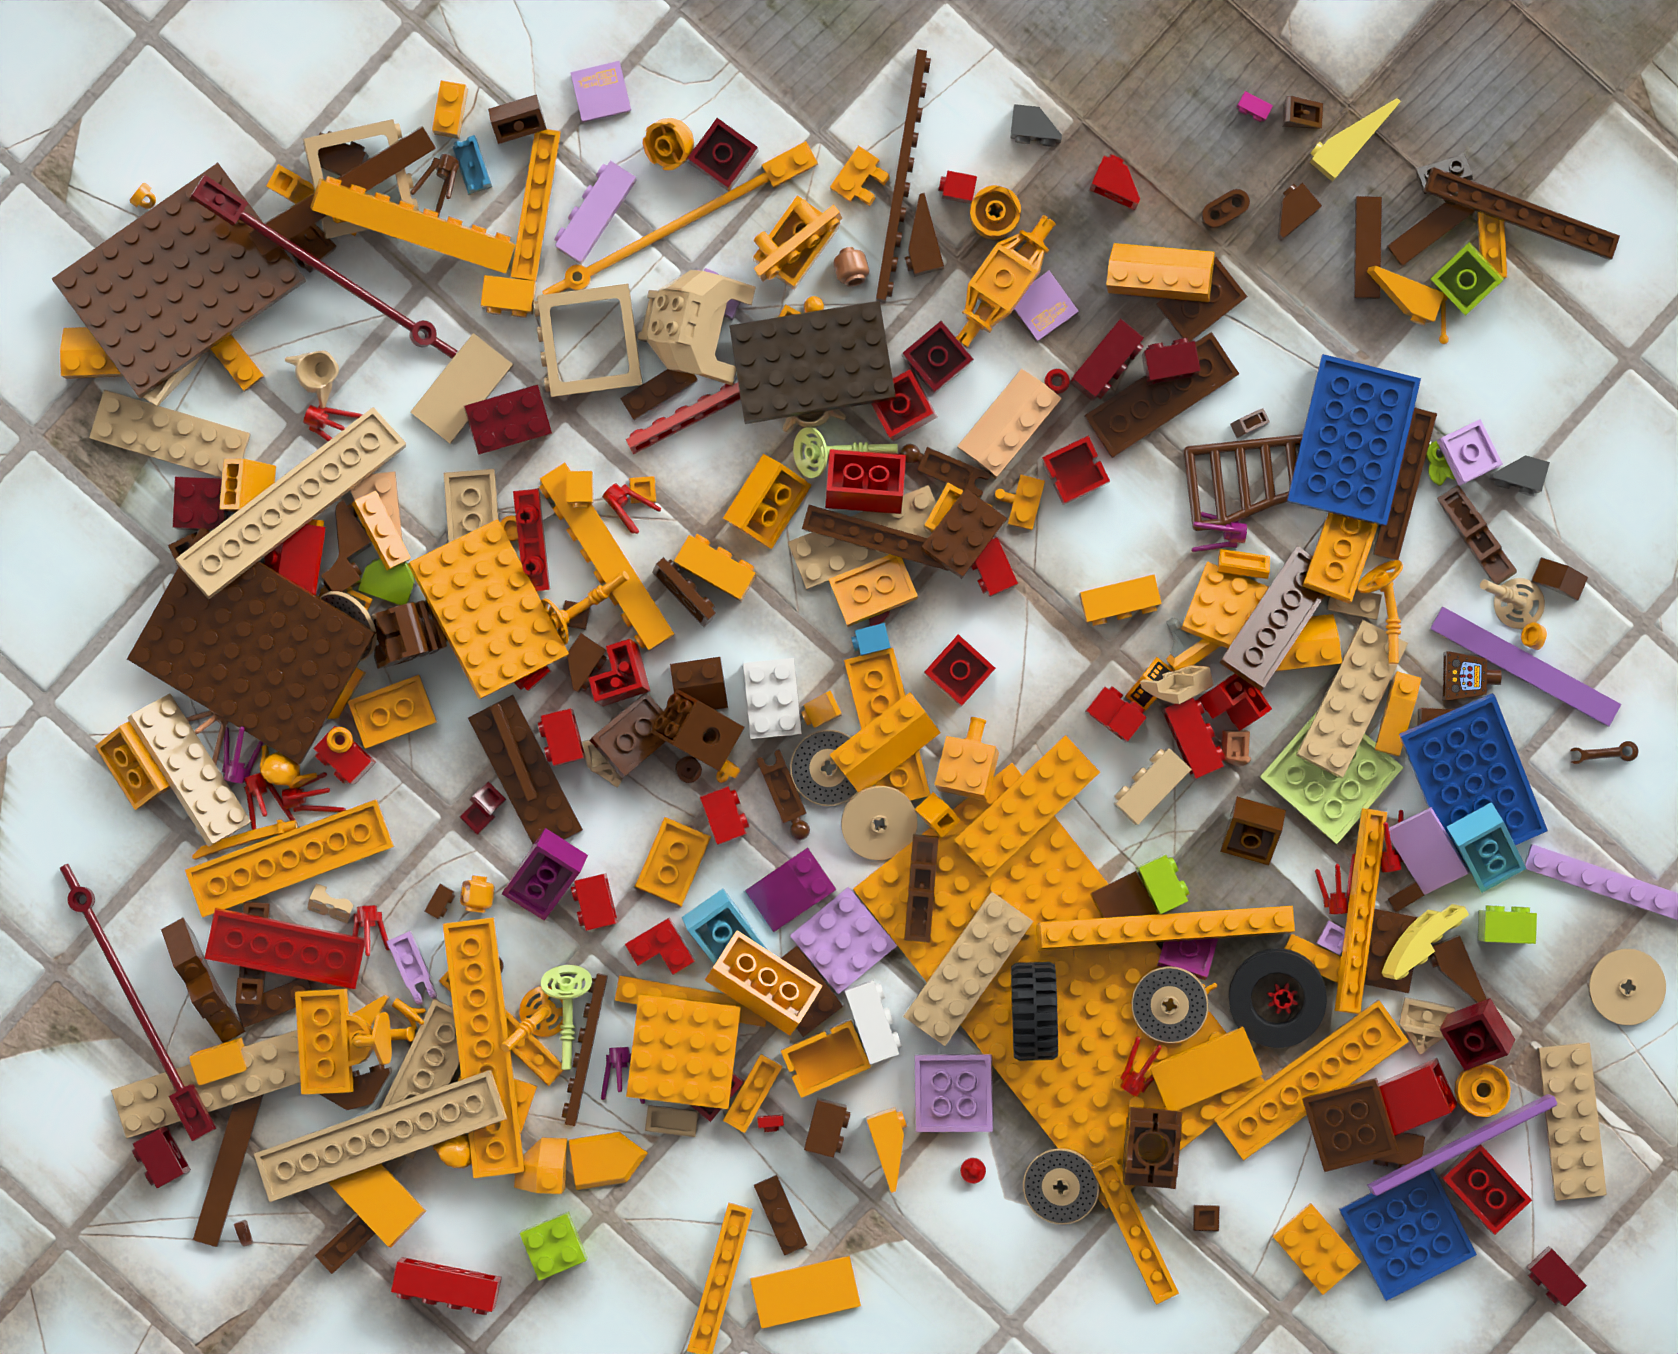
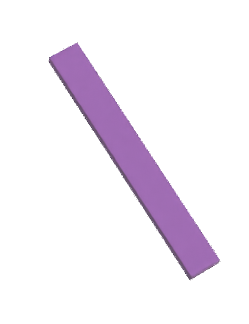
[1430,607,1621,727]
[1367,1094,1558,1196]

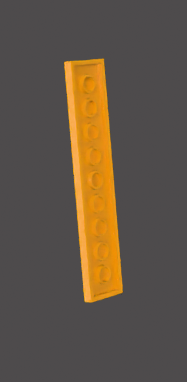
[443,917,524,1178]

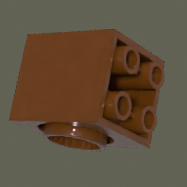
[652,689,745,772]

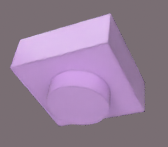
[1316,921,1345,955]

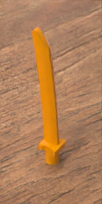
[192,819,298,860]

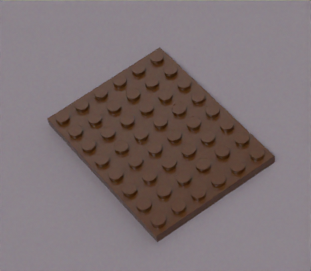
[52,162,306,398]
[127,528,376,764]

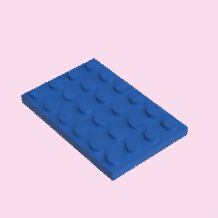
[1286,354,1421,526]
[1399,693,1548,864]

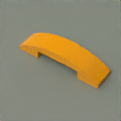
[266,164,357,236]

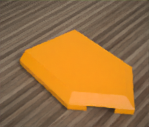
[569,1132,648,1190]

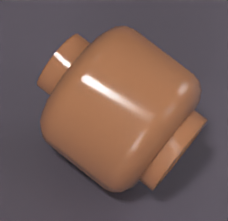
[833,247,869,287]

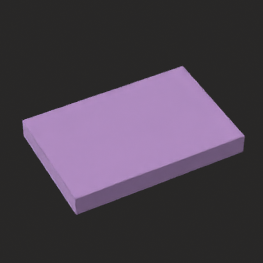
[1389,807,1469,895]

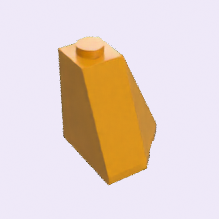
[514,1137,567,1194]

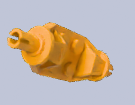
[956,215,1056,348]

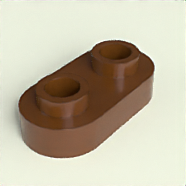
[1202,189,1250,228]

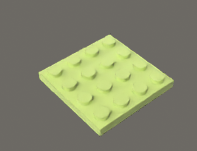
[1260,710,1404,844]

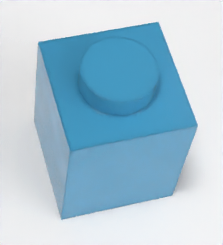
[851,623,891,656]

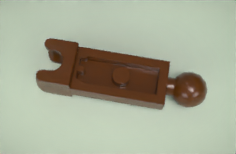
[900,444,991,498]
[756,749,810,840]

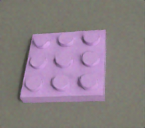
[790,887,897,994]
[915,1054,993,1132]

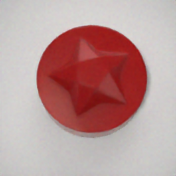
[960,1157,986,1184]

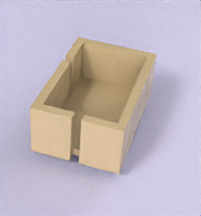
[1113,748,1192,825]

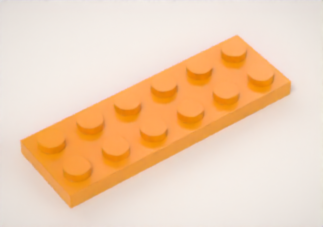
[844,648,930,801]
[954,735,1100,877]

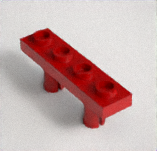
[513,488,550,591]

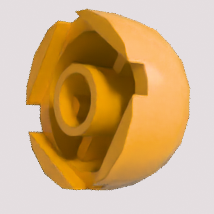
[642,118,694,170]

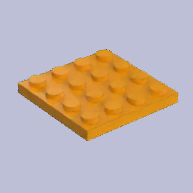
[626,994,741,1109]

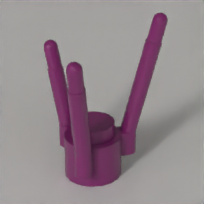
[1191,512,1247,552]
[222,726,264,784]
[601,1047,645,1104]

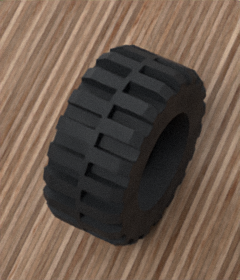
[1011,962,1058,1061]

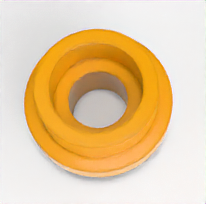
[327,727,353,753]

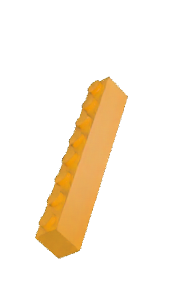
[310,176,515,274]
[538,462,675,651]

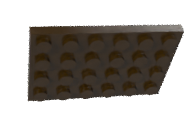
[729,301,896,424]

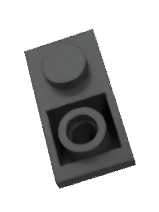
[1010,104,1062,147]
[1489,455,1550,496]

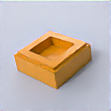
[629,476,656,504]

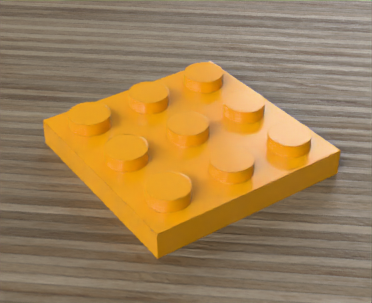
[1181,562,1269,649]

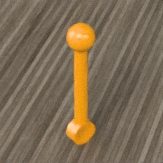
[1439,294,1449,344]

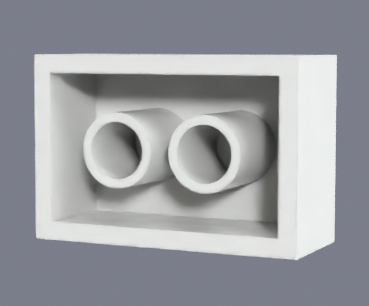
[743,658,802,740]
[845,980,902,1064]

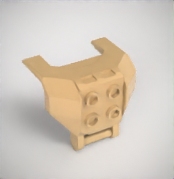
[637,270,756,386]

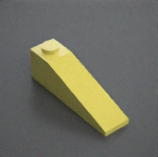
[1310,98,1401,182]

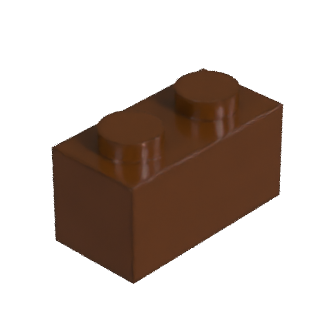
[424,883,455,919]

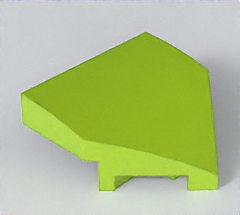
[358,558,415,605]

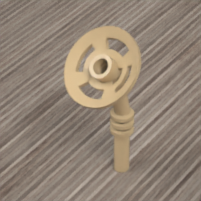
[1480,578,1545,629]

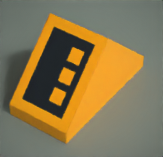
[1125,657,1174,712]

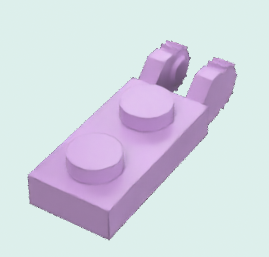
[387,931,437,1006]

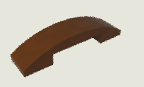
[235,902,270,1005]

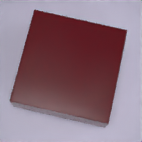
[470,781,506,818]
[460,804,495,835]

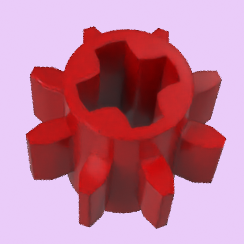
[1267,983,1298,1014]

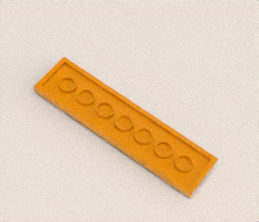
[185,799,394,918]
[1214,1000,1409,1161]

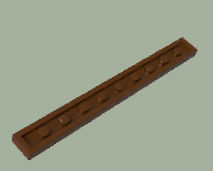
[876,49,931,303]

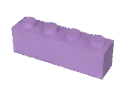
[554,160,637,265]

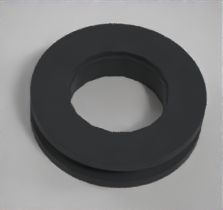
[1229,948,1327,1048]

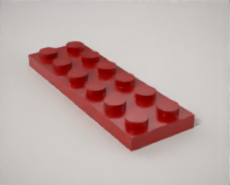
[204,908,365,989]

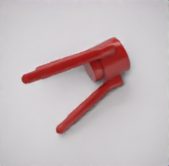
[303,405,363,441]
[602,483,661,534]
[244,772,295,830]
[282,772,346,812]
[1380,810,1404,873]
[1315,853,1355,914]
[352,905,390,956]
[1120,1036,1162,1097]

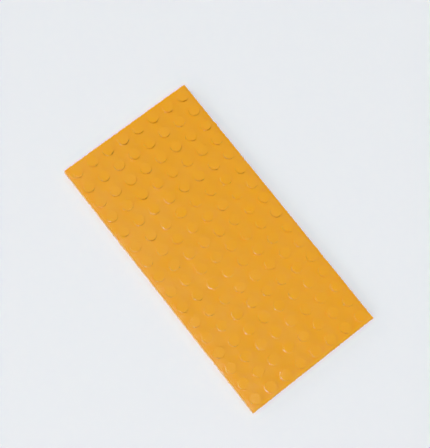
[853,763,1265,1209]

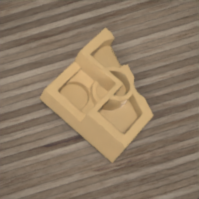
[1140,665,1214,704]

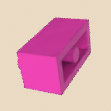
[1236,91,1273,122]

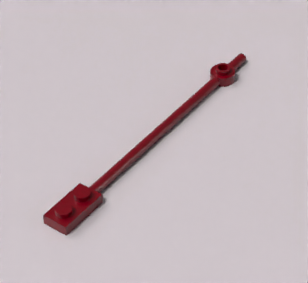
[190,175,458,359]
[59,864,216,1141]

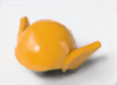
[260,745,317,789]
[433,1134,472,1169]

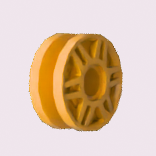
[1454,1064,1511,1117]

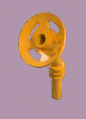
[1357,560,1403,664]
[541,571,629,645]
[501,986,563,1052]

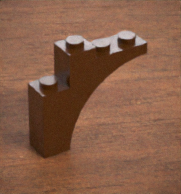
[161,918,246,1043]

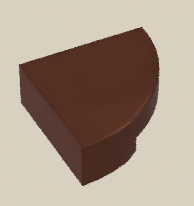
[234,1220,253,1246]

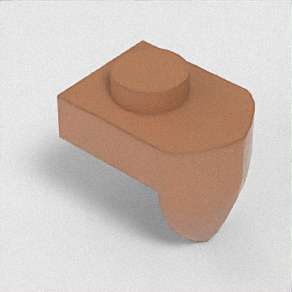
[1222,730,1251,767]

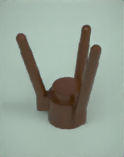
[410,154,460,217]

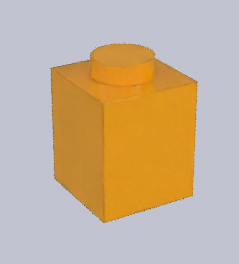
[566,471,594,508]
[915,792,960,838]

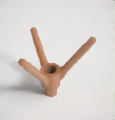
[186,710,229,765]

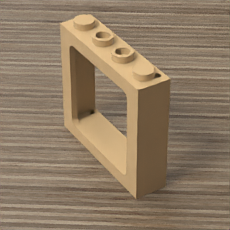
[303,119,419,239]
[533,283,643,397]

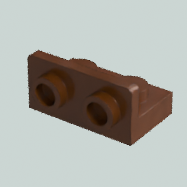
[284,224,337,273]

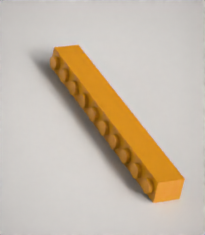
[1036,906,1295,950]

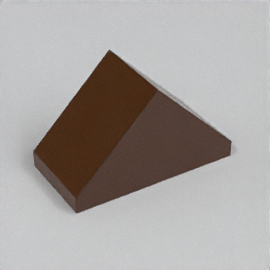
[1282,96,1323,129]
[1531,557,1588,601]

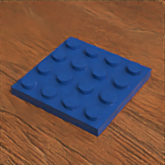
[1339,1168,1477,1301]

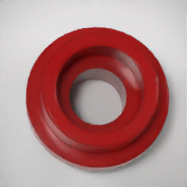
[1044,369,1070,394]

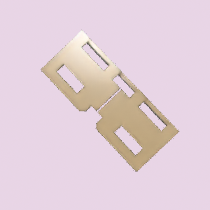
[307,883,354,924]

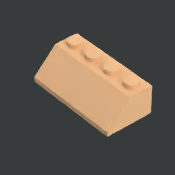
[957,369,1062,479]

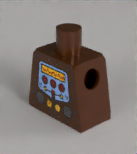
[1442,651,1502,701]

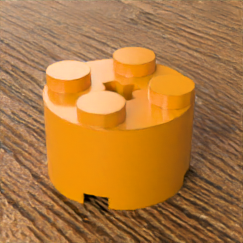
[969,185,1021,240]

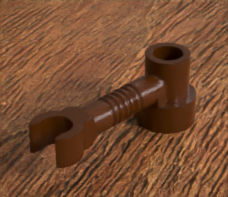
[1570,741,1639,764]

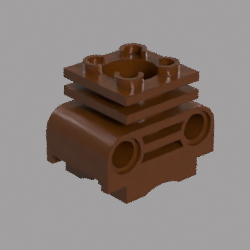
[371,600,448,669]
[1122,1106,1182,1189]

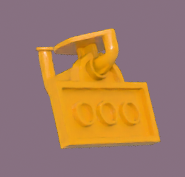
[295,989,416,1095]

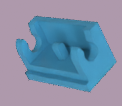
[452,135,492,195]

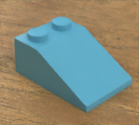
[1447,802,1527,893]
[682,888,768,964]

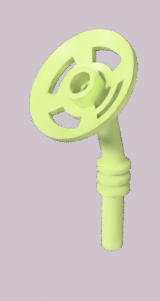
[793,427,898,478]
[541,965,592,1070]

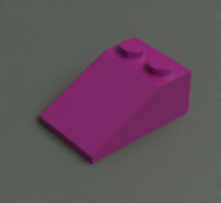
[502,828,588,921]
[745,847,837,932]

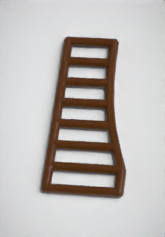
[1184,434,1302,531]

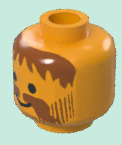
[460,875,495,913]

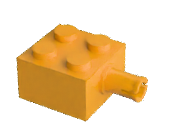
[934,717,999,801]

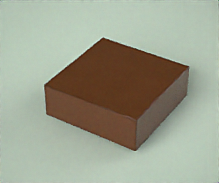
[564,600,590,630]
[1193,1205,1220,1231]

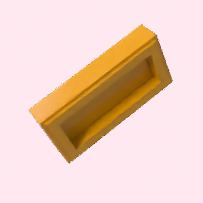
[1218,549,1270,579]

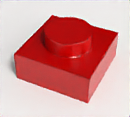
[757,1114,784,1132]

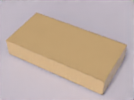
[645,1105,699,1137]

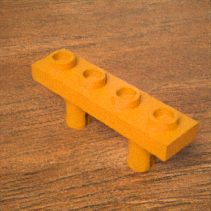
[753,199,842,282]

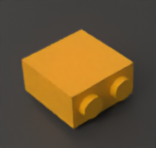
[220,459,276,513]

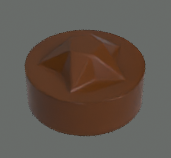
[675,756,702,783]

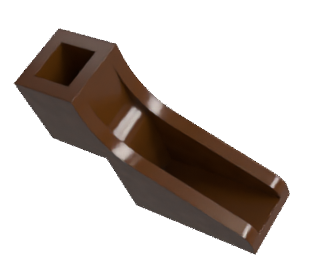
[321,500,372,593]

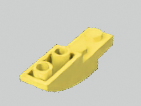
[1382,904,1469,980]

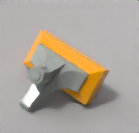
[1166,618,1220,671]

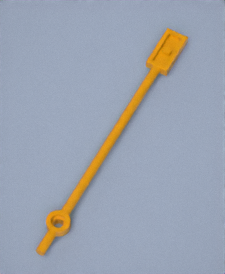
[542,141,818,295]

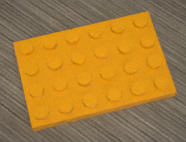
[408,519,569,700]

